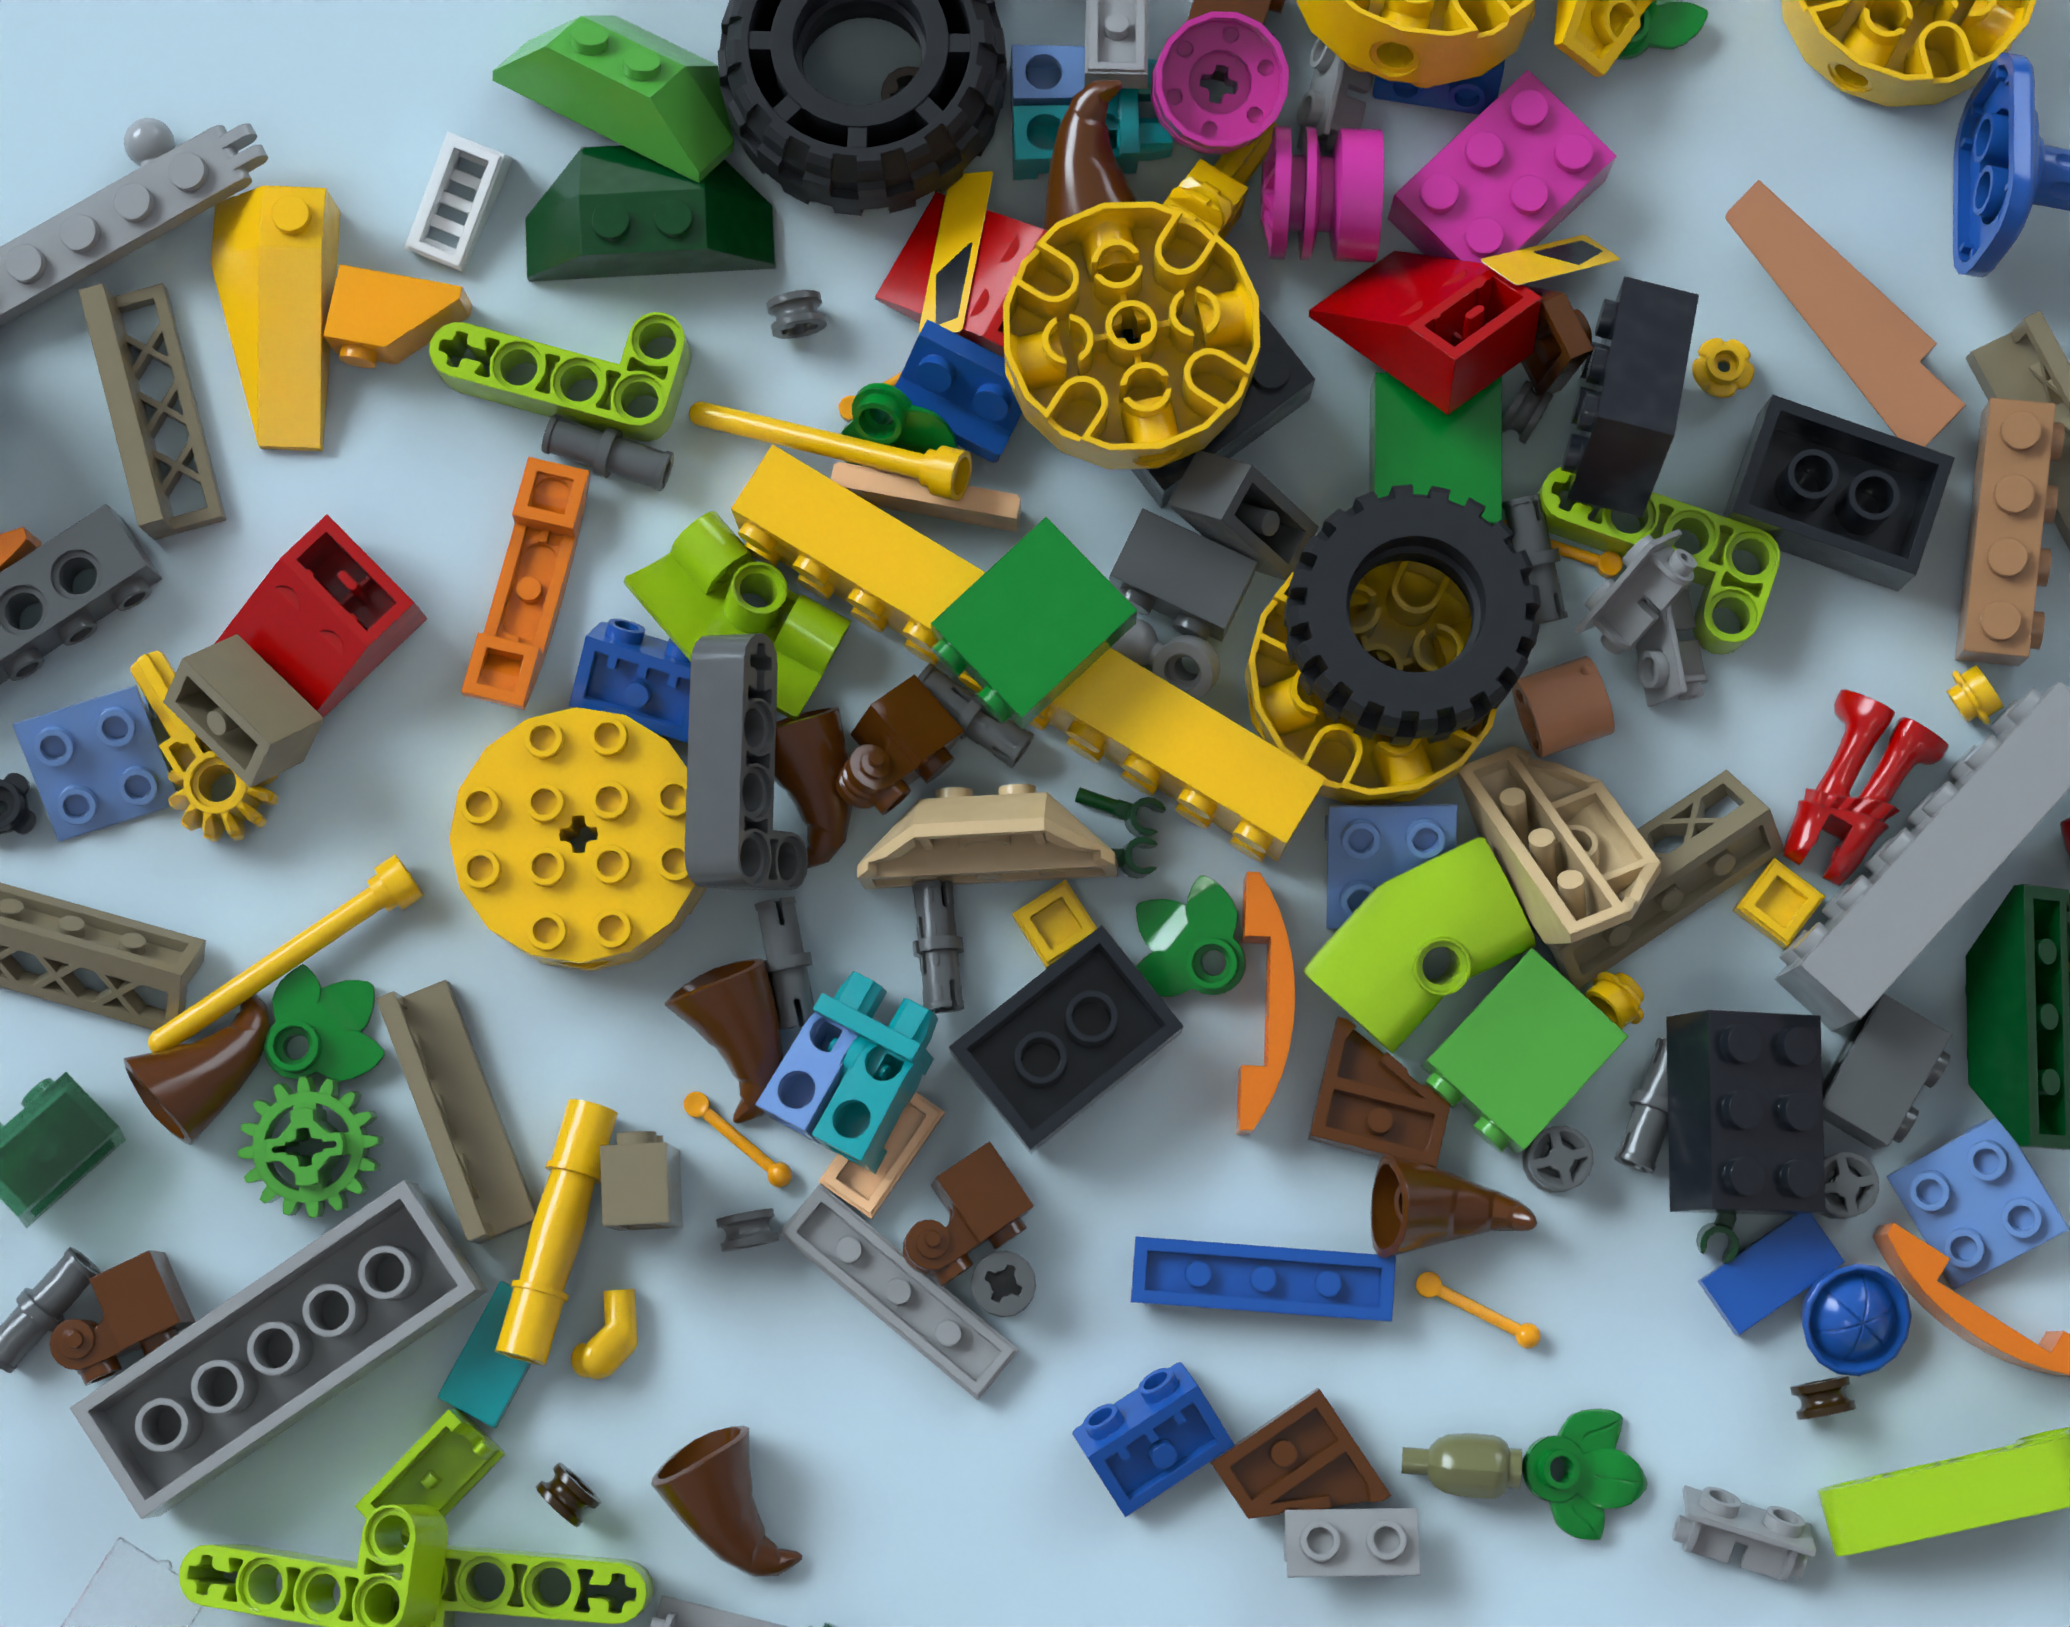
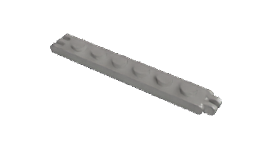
[0,123,268,326]

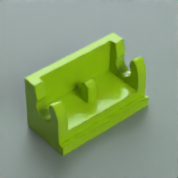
[354,1409,506,1546]

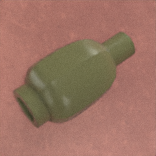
[1401,1433,1522,1499]

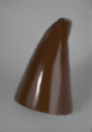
[1043,80,1139,230]
[774,707,852,868]
[664,959,783,1124]
[123,994,270,1145]
[1370,1154,1537,1258]
[651,1425,802,1577]

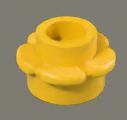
[1692,338,1754,398]
[1946,665,2004,725]
[1584,971,1644,1030]

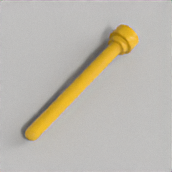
[689,401,972,501]
[148,854,424,1052]

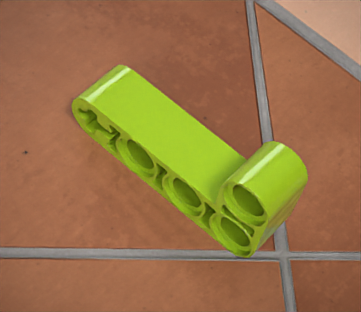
[429,312,691,442]
[1538,467,1781,655]
[1817,1427,2070,1556]
[179,1504,448,1627]
[391,1545,654,1627]

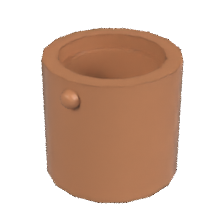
[1512,656,1615,758]

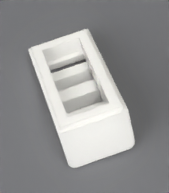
[404,131,513,272]

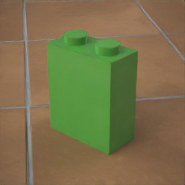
[1421,948,1629,1154]

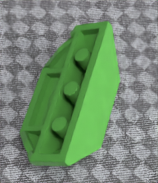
[492,15,734,183]

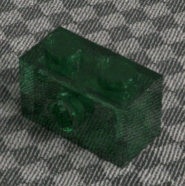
[0,1072,126,1228]

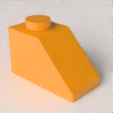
[323,264,472,368]

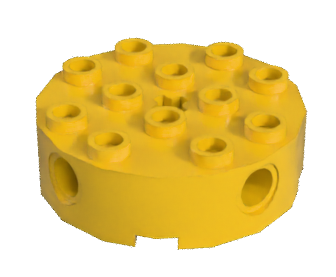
[1296,0,1537,88]
[1781,0,2036,107]
[1003,201,1260,470]
[1245,561,1499,805]
[449,707,707,972]

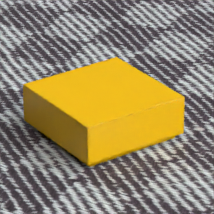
[1732,858,1826,949]
[1012,879,1097,969]

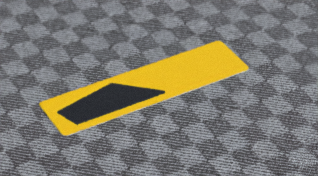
[919,171,993,333]
[1481,235,1620,285]

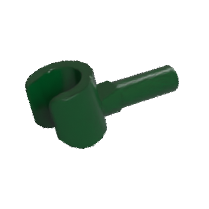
[1075,787,1166,837]
[1110,836,1158,879]
[1696,1213,1740,1264]

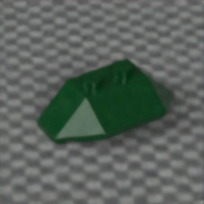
[525,145,776,282]
[1965,884,2070,1150]

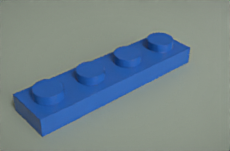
[1131,1236,1396,1322]

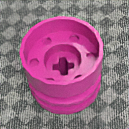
[1151,11,1289,154]
[1260,126,1384,262]

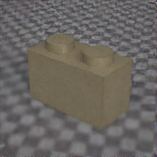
[163,634,324,788]
[600,1131,683,1231]

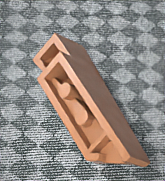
[1725,180,1966,447]

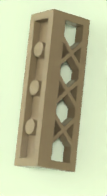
[78,283,226,540]
[1965,310,2070,551]
[1524,770,1784,989]
[0,882,206,1030]
[376,980,536,1244]

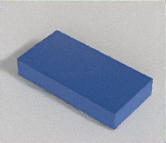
[1697,1213,1845,1335]

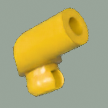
[571,1289,638,1380]

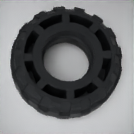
[718,0,1007,216]

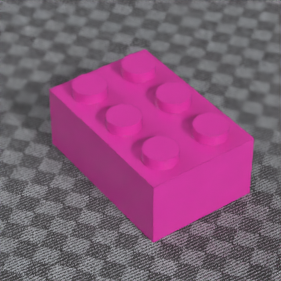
[1387,70,1617,263]

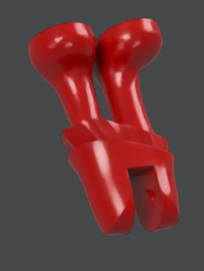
[1783,689,1949,886]

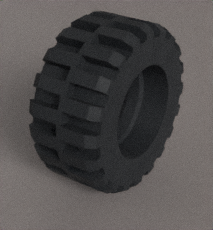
[1284,484,1541,746]

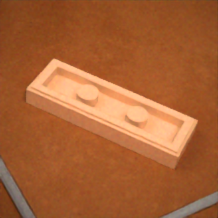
[831,462,1022,532]

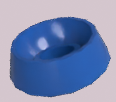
[1800,1264,1912,1376]

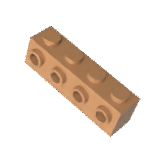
[1955,398,2065,666]

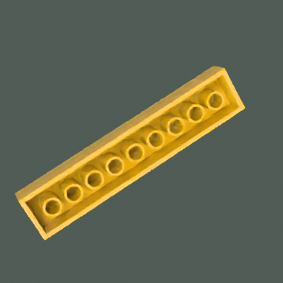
[731,444,1327,862]

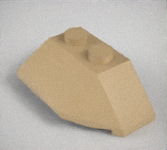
[1457,746,1661,944]
[857,784,1118,889]

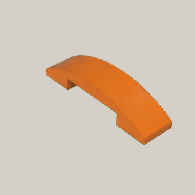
[461,457,591,710]
[1236,871,1295,1135]
[1872,1223,2070,1377]

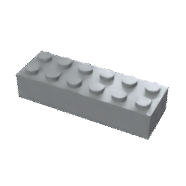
[1774,681,2070,1031]
[70,1180,488,1519]

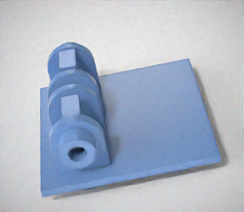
[13,685,177,842]
[1325,804,1457,929]
[1886,1117,2070,1290]

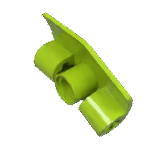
[624,511,852,720]
[1303,837,1536,1054]

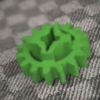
[237,1077,384,1218]

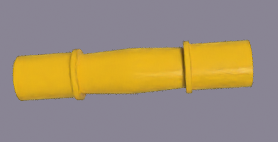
[495,1099,618,1365]

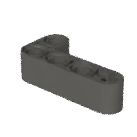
[685,633,808,890]

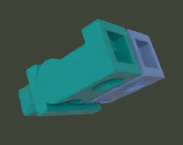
[1010,45,1173,180]
[755,971,938,1174]

